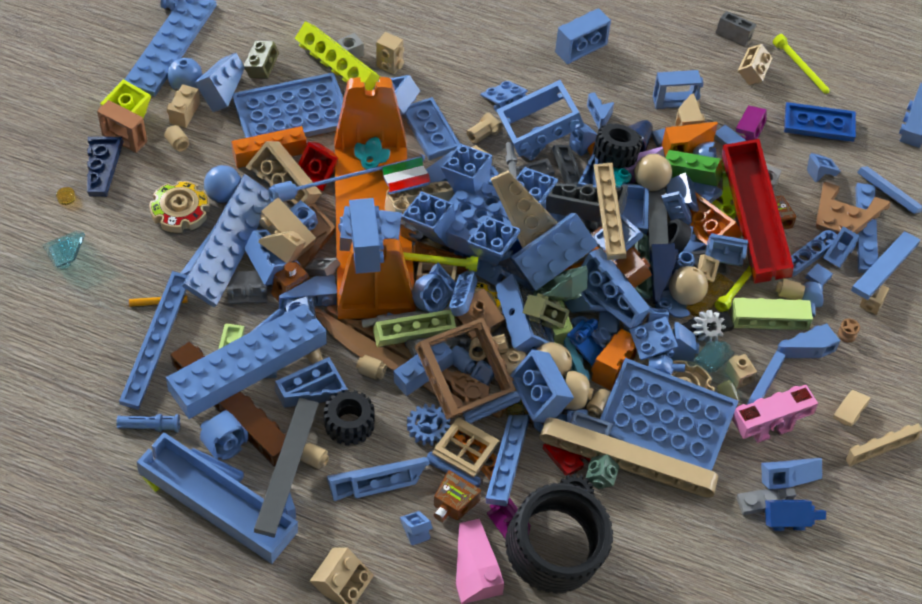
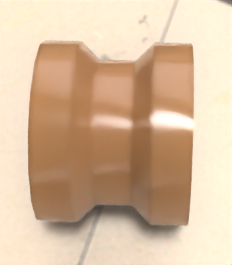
[838,318,860,343]

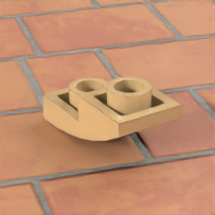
[833,390,870,426]

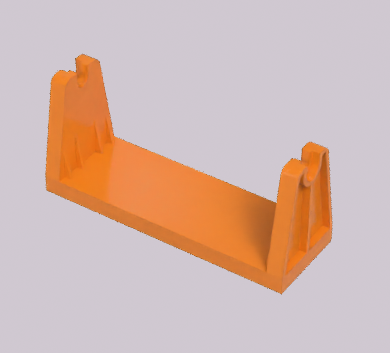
[334,77,416,319]

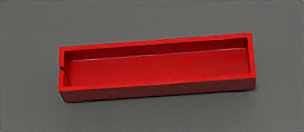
[722,139,794,284]

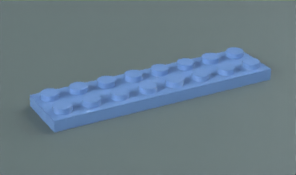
[124,0,217,97]
[182,174,271,308]

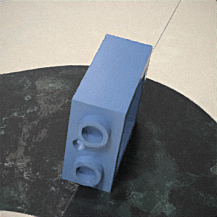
[652,70,703,109]

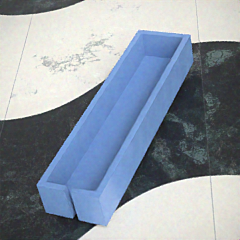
[166,304,327,419]
[137,432,298,564]

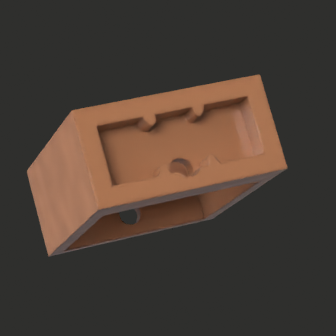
[97,100,147,153]

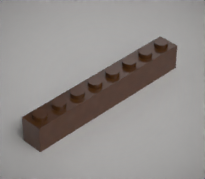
[170,341,287,467]

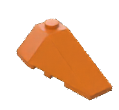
[690,192,742,246]

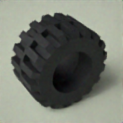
[593,124,642,168]
[324,390,375,446]

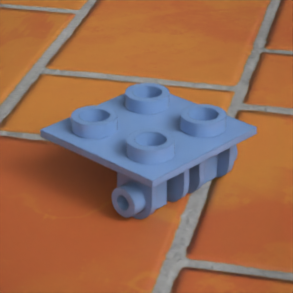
[481,81,528,112]
[630,317,678,360]

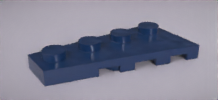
[87,137,124,197]

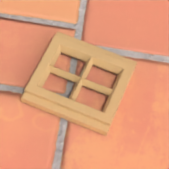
[432,417,500,478]

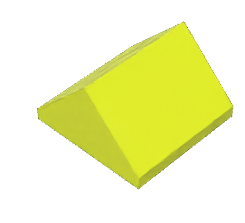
[100,79,151,119]

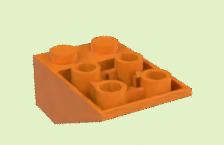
[661,122,718,157]

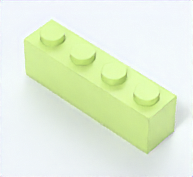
[731,297,813,330]
[373,310,456,347]

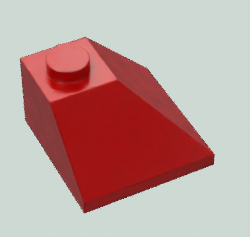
[298,142,339,191]

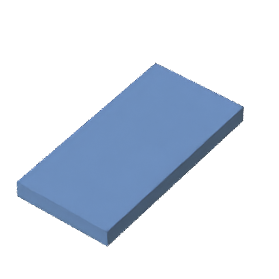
[403,97,460,160]

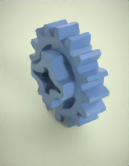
[407,404,450,446]

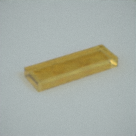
[686,273,734,317]

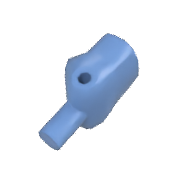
[802,282,824,317]
[648,355,685,375]

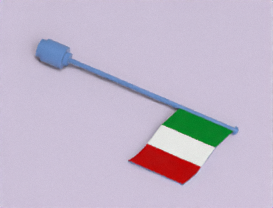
[268,154,430,202]

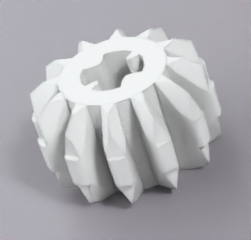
[692,310,726,343]

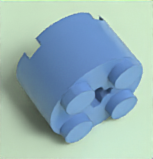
[200,410,248,460]

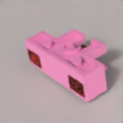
[732,385,818,443]

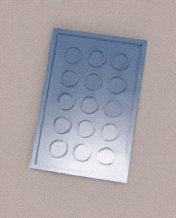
[232,73,343,138]
[600,358,739,471]

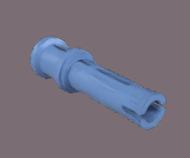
[116,414,180,432]

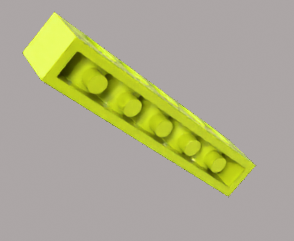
[295,21,381,91]

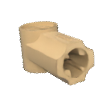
[467,113,503,144]
[469,334,509,361]

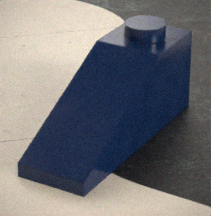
[649,243,679,304]

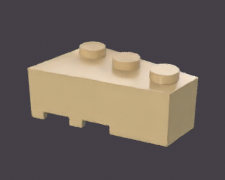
[259,198,316,258]

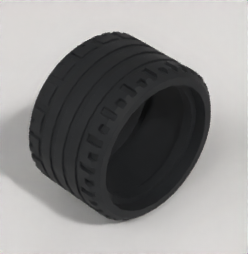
[505,483,613,594]

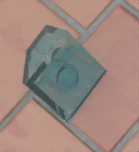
[42,230,85,269]

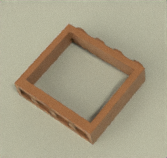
[415,317,516,420]

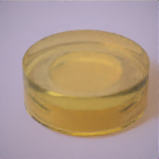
[56,187,76,205]

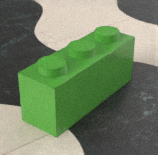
[665,150,723,186]

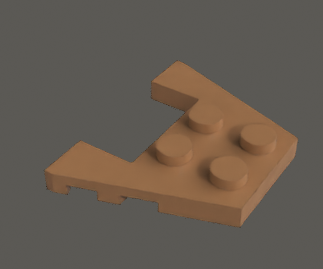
[816,182,890,235]
[261,203,336,269]

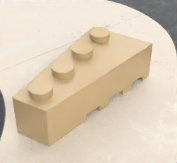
[246,141,322,205]

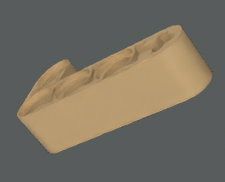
[384,181,454,222]

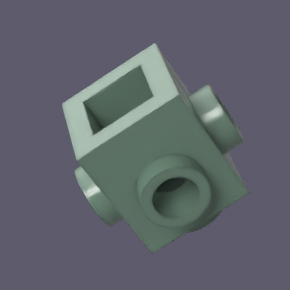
[586,454,620,489]

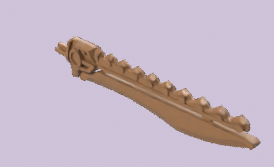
[315,305,505,418]

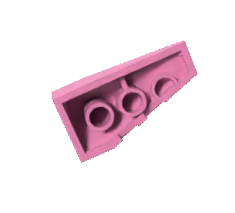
[456,519,504,604]

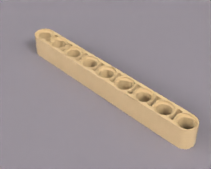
[540,417,718,497]

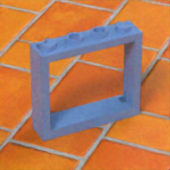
[497,80,585,157]

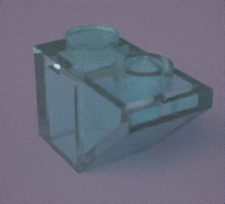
[695,341,735,372]

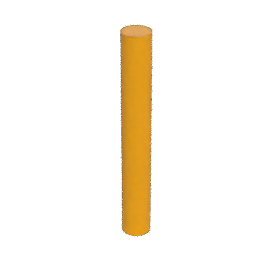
[129,295,188,307]

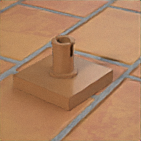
[455,288,505,341]

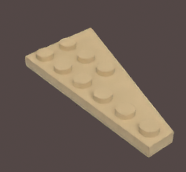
[491,171,588,267]

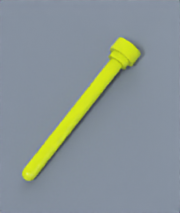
[772,34,830,94]
[403,252,479,272]
[714,265,752,312]

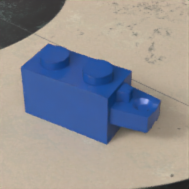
[765,499,826,531]

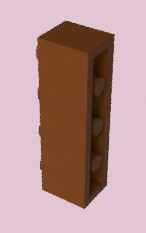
[591,226,652,288]

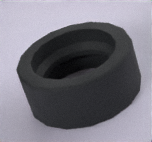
[667,219,692,253]

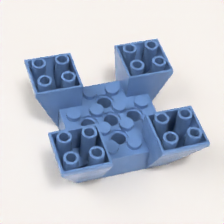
[401,143,558,266]

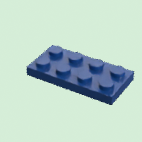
[784,102,856,142]

